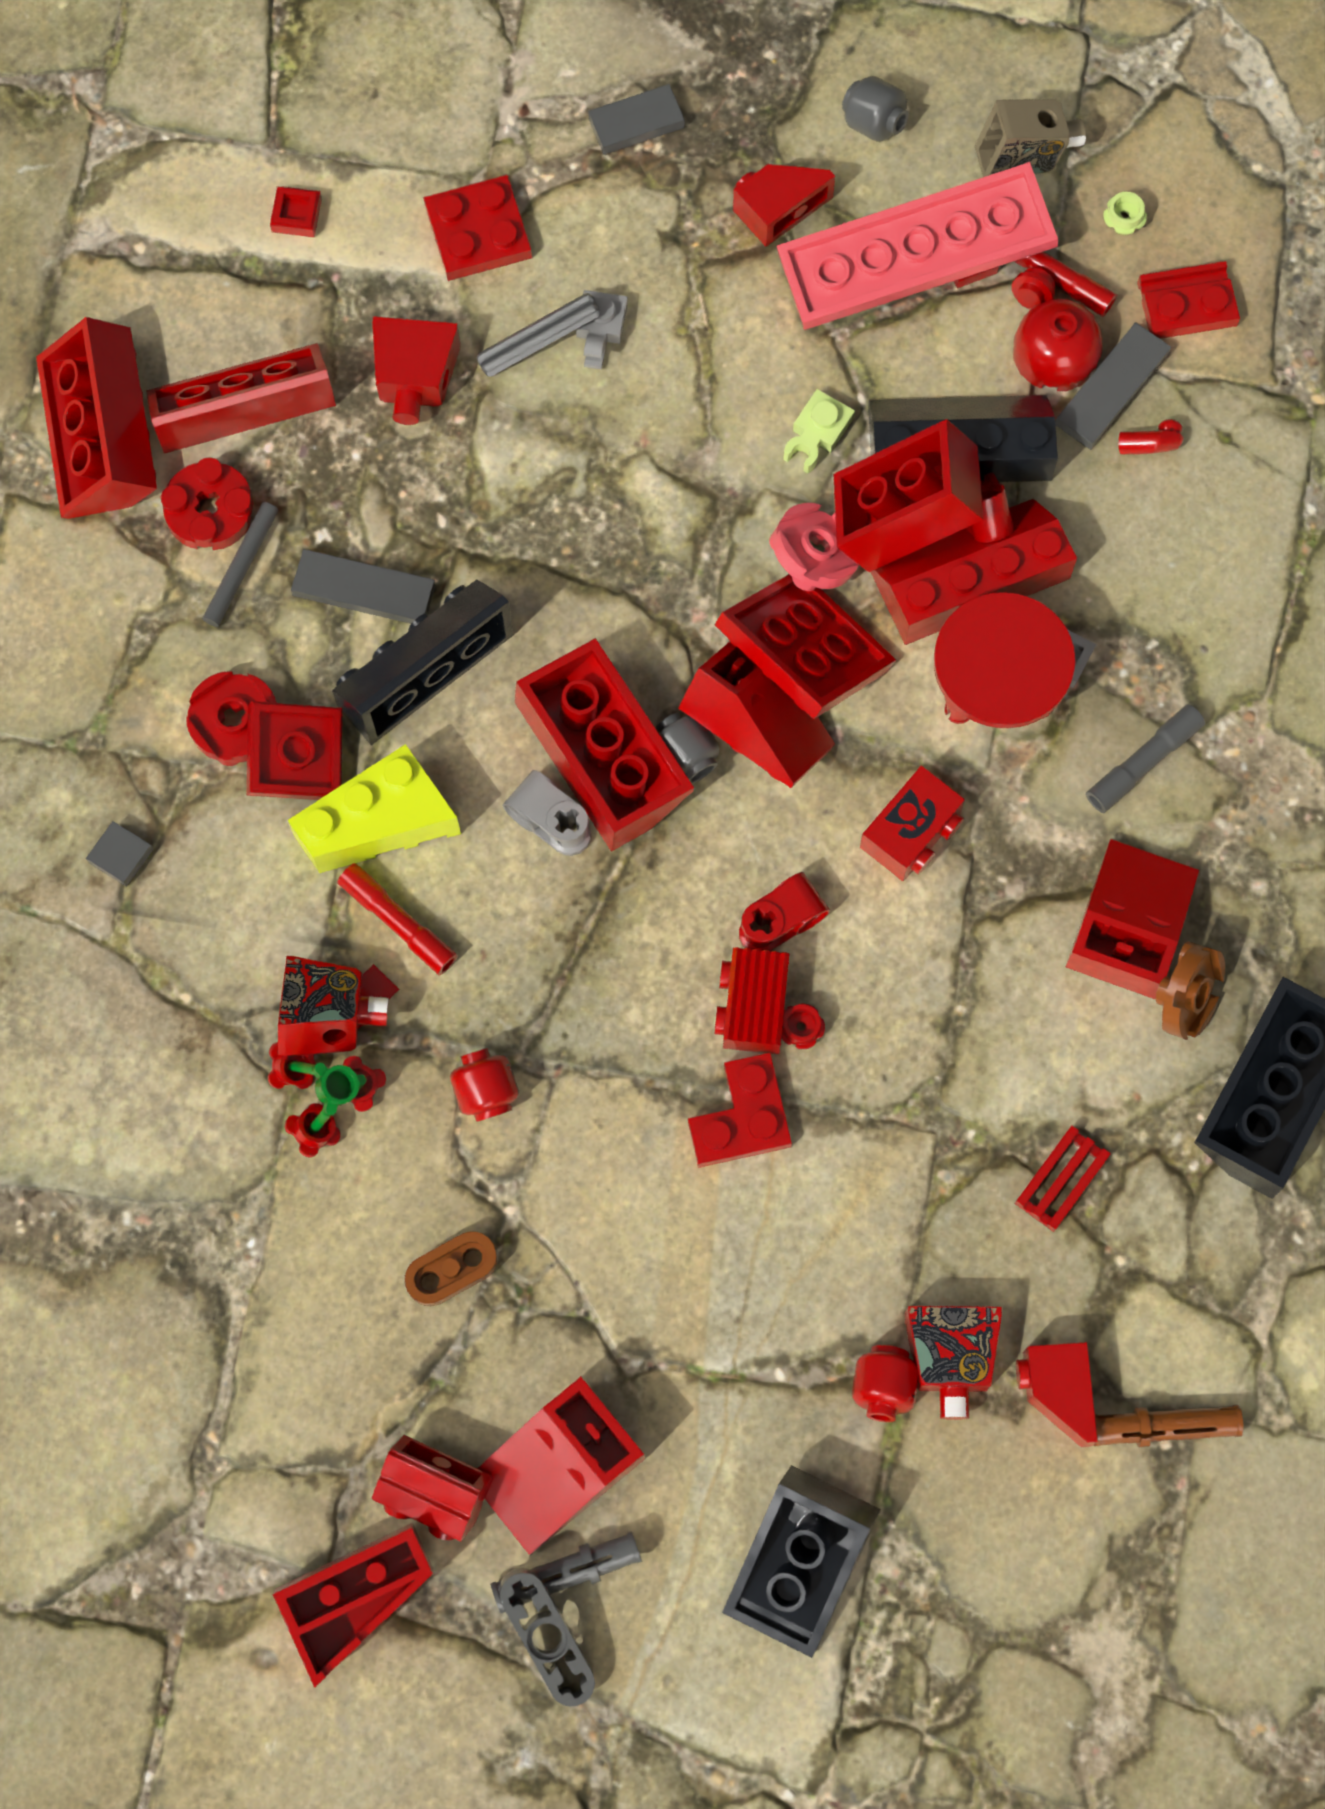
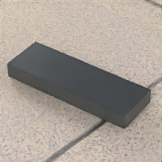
[1055,322,1171,450]
[291,549,436,624]

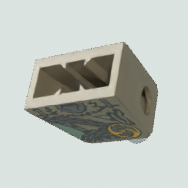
[975,99,1086,177]

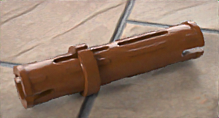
[1094,1405,1243,1447]

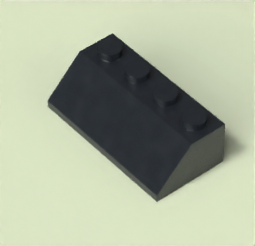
[868,395,1058,482]
[332,579,514,745]
[1194,977,1325,1199]

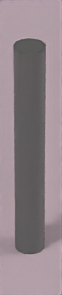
[202,502,279,627]

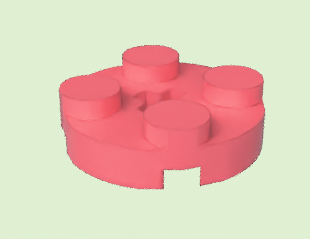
[769,503,859,591]

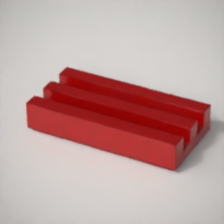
[1014,1125,1111,1232]

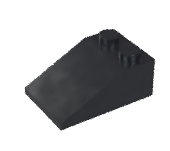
[722,1465,881,1658]

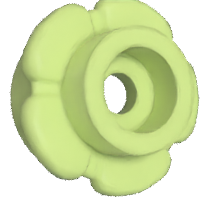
[1103,192,1147,235]

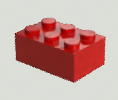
[833,419,983,572]

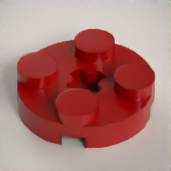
[161,457,254,550]
[186,671,277,766]

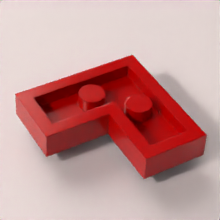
[688,1053,792,1168]

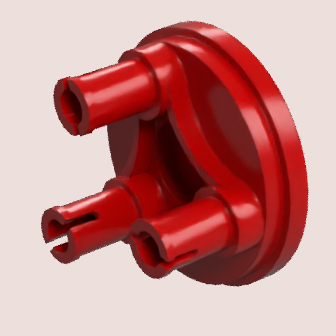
[934,592,1075,728]

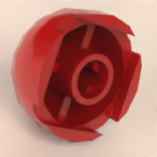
[1013,299,1102,391]

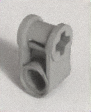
[502,770,591,856]

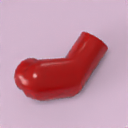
[1118,419,1184,455]

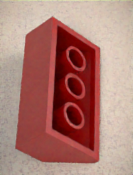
[36,317,157,519]
[871,498,1077,645]
[515,638,694,852]

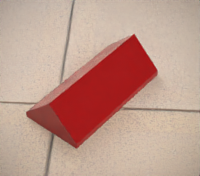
[146,343,336,454]

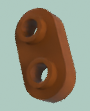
[405,1231,497,1306]

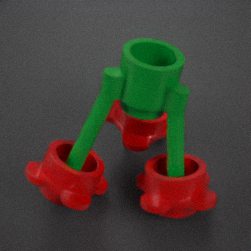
[268,1042,386,1158]

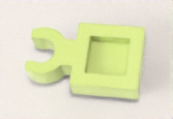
[784,389,855,473]

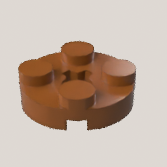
[1156,941,1225,1040]

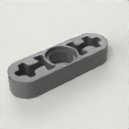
[499,1568,595,1707]

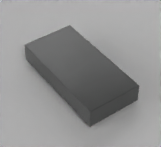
[588,84,685,155]

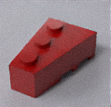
[272,1523,433,1688]

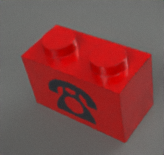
[860,765,965,881]

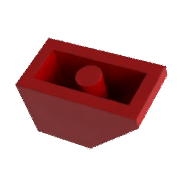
[733,164,835,247]
[1016,1342,1098,1447]

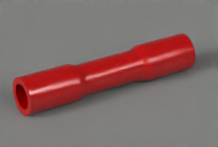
[1014,251,1117,317]
[337,863,458,976]

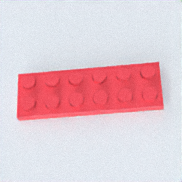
[777,162,1058,330]

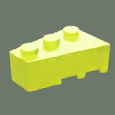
[287,744,461,873]

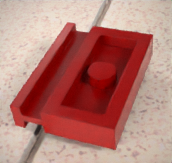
[1137,261,1240,339]

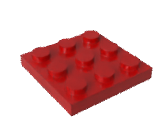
[714,574,896,719]

